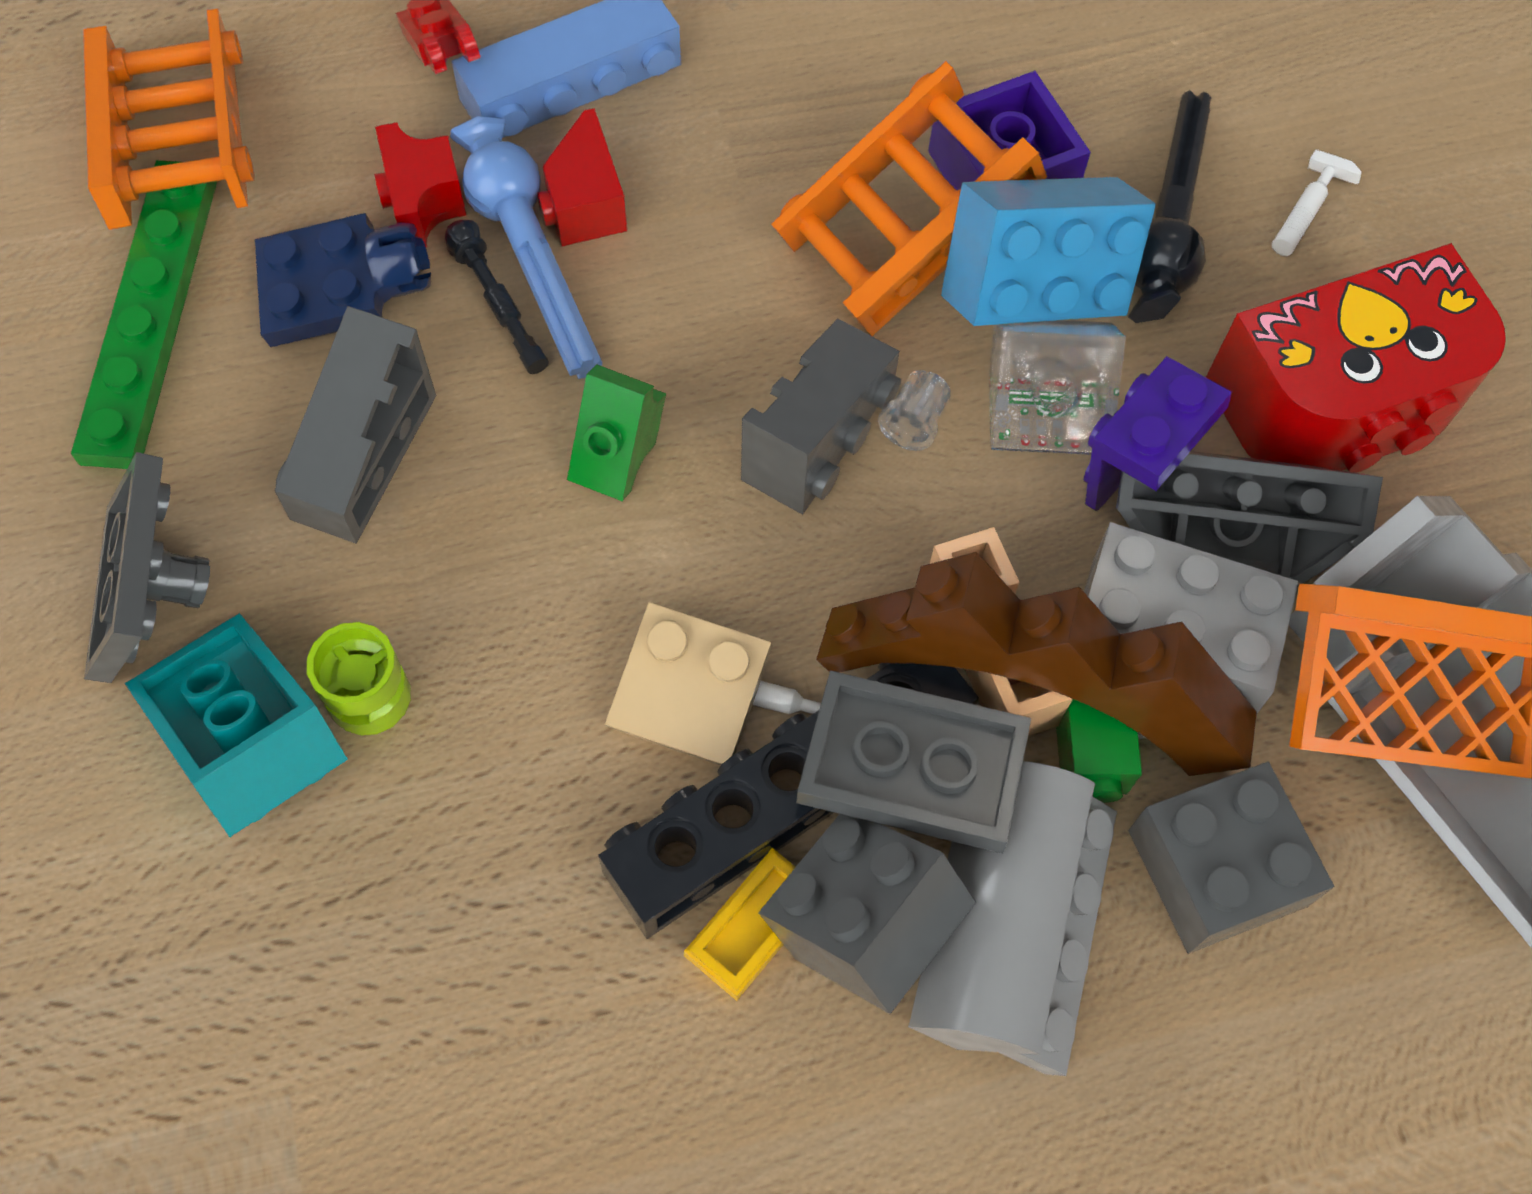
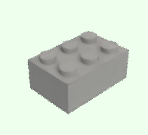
[1084,522,1298,713]

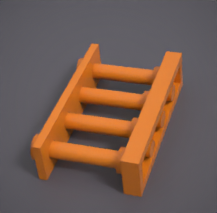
[83,8,255,230]
[771,61,1047,336]

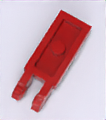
[396,0,481,74]

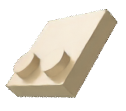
[605,602,773,765]

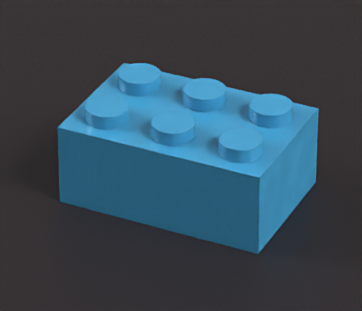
[941,177,1156,326]

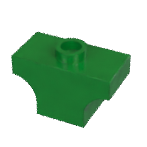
[567,364,667,501]

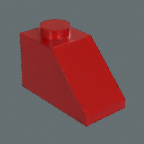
[537,108,627,247]

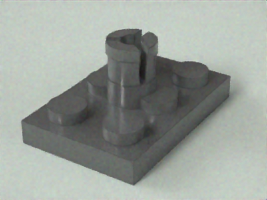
[84,452,210,683]
[796,671,1031,854]

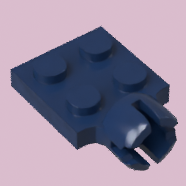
[255,213,431,347]

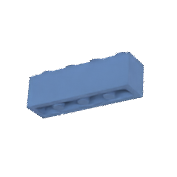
[451,0,681,138]

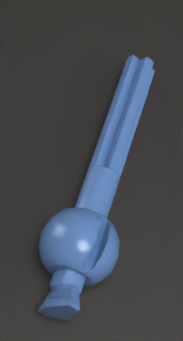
[450,116,602,379]

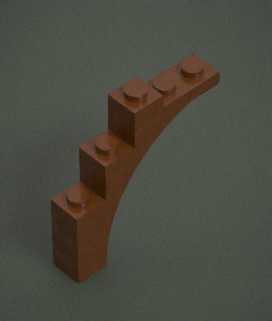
[816,552,1257,776]

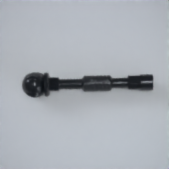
[445,220,549,374]

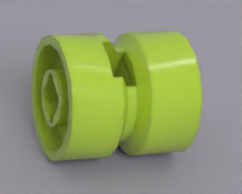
[307,622,411,736]

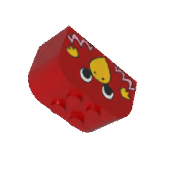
[1206,243,1506,473]

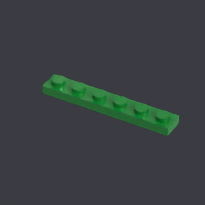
[71,160,217,469]

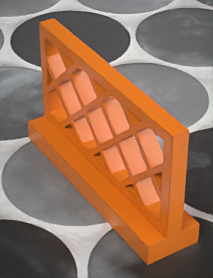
[1289,584,1532,779]

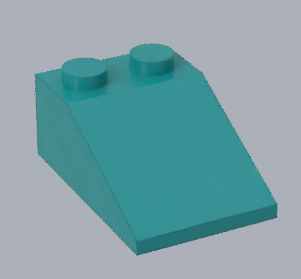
[125,613,348,837]

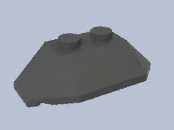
[1116,451,1383,587]

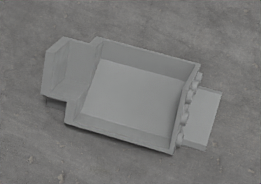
[1289,496,1532,948]

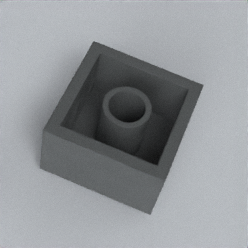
[1128,761,1335,954]
[758,814,976,1014]

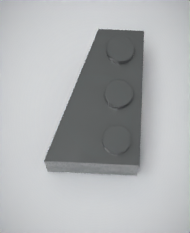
[275,306,436,544]
[741,318,901,515]

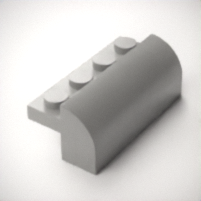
[908,761,1117,1076]

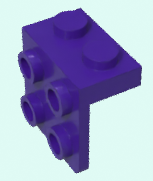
[1083,356,1232,511]

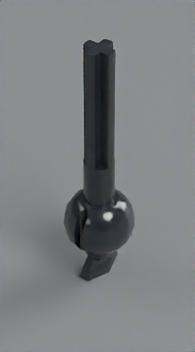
[1128,91,1211,323]

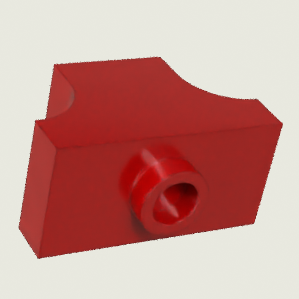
[374,122,467,247]

